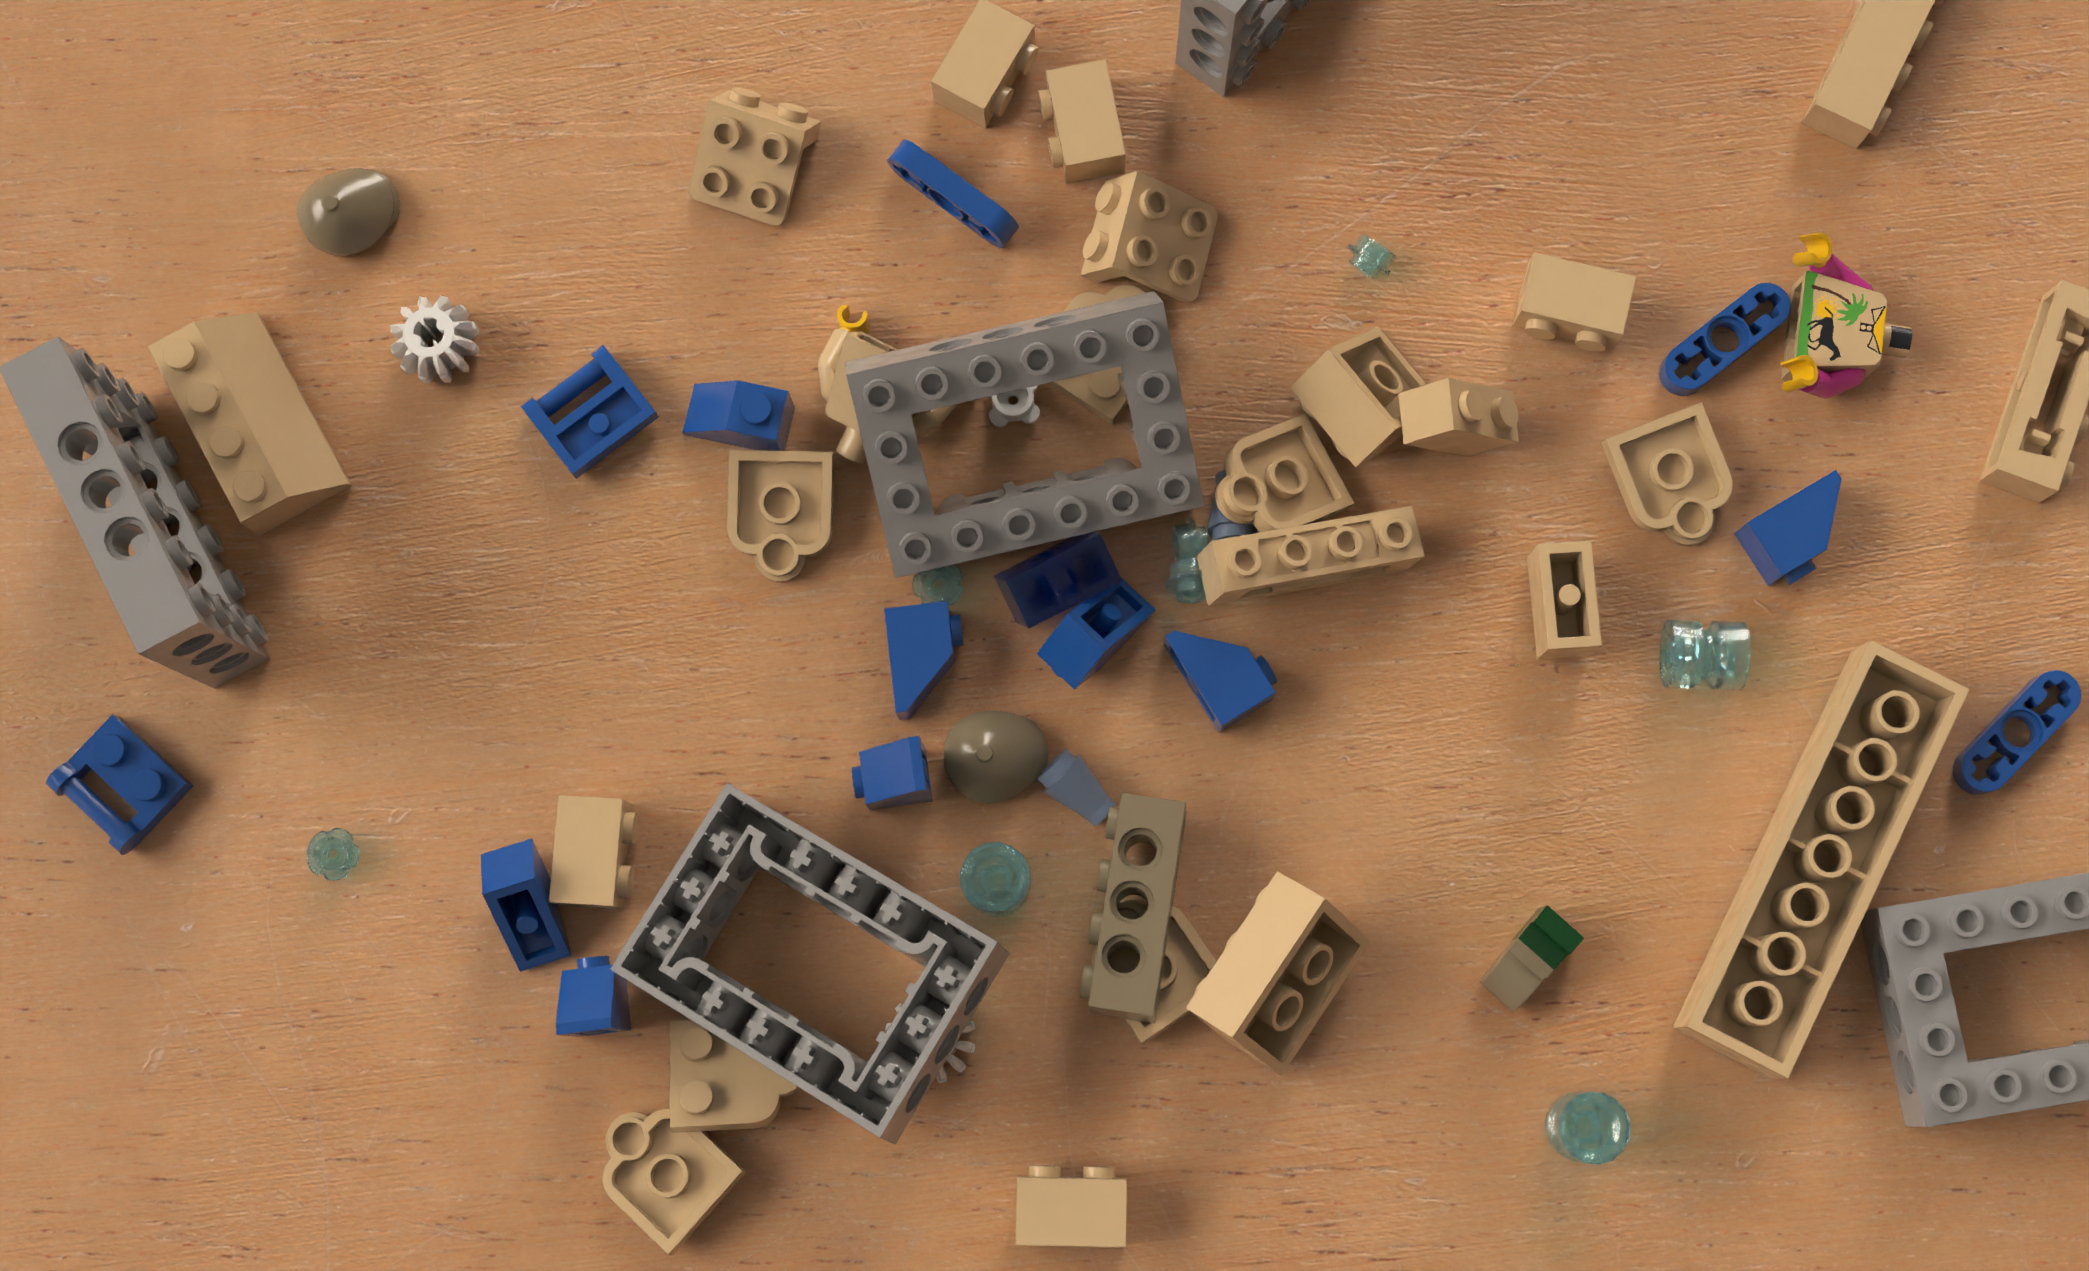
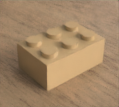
[1186,871,1371,1076]

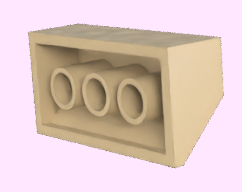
[147,312,351,536]

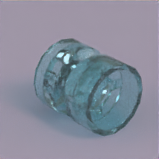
[1659,619,1751,690]
[960,842,1031,917]
[1545,1091,1631,1165]

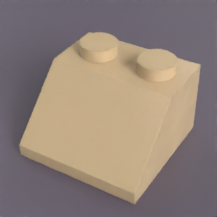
[1290,327,1426,467]

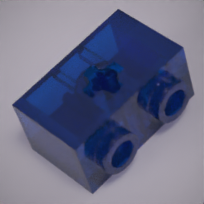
[994,532,1122,629]

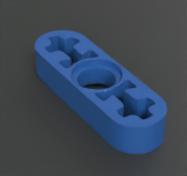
[887,139,1019,248]
[1659,283,1791,396]
[1953,670,2081,795]

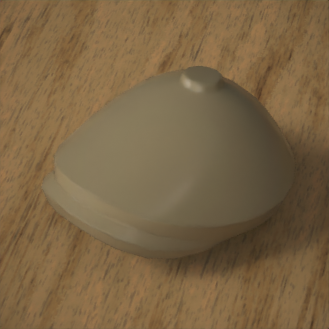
[296,168,400,256]
[944,711,1048,804]

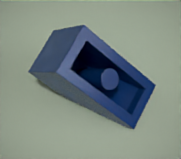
[682,380,795,451]
[1734,470,1842,586]
[1037,575,1156,690]
[884,601,964,720]
[1164,631,1277,733]
[852,736,933,810]
[481,838,571,972]
[556,956,631,1037]

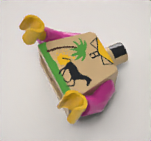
[1781,232,1912,399]

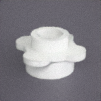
[989,386,1040,427]

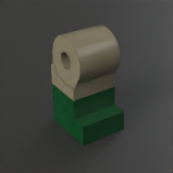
[1480,905,1584,1012]

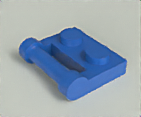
[520,345,659,479]
[46,714,194,855]

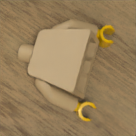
[817,305,958,463]

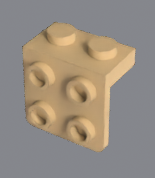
[689,87,822,226]
[1080,170,1218,302]

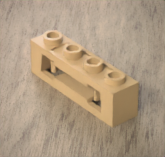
[1979,280,2089,503]
[1197,506,1425,607]

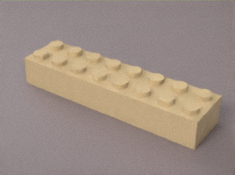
[1673,640,1970,1079]

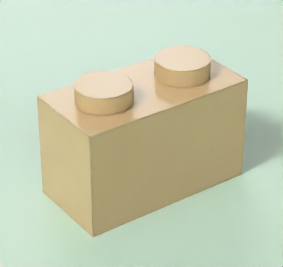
[931,0,1039,128]
[1038,59,1126,184]
[1512,252,1636,352]
[1398,378,1519,457]
[1527,541,1602,660]
[549,795,638,910]
[1015,1165,1127,1247]

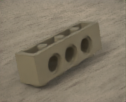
[1080,793,1187,1023]

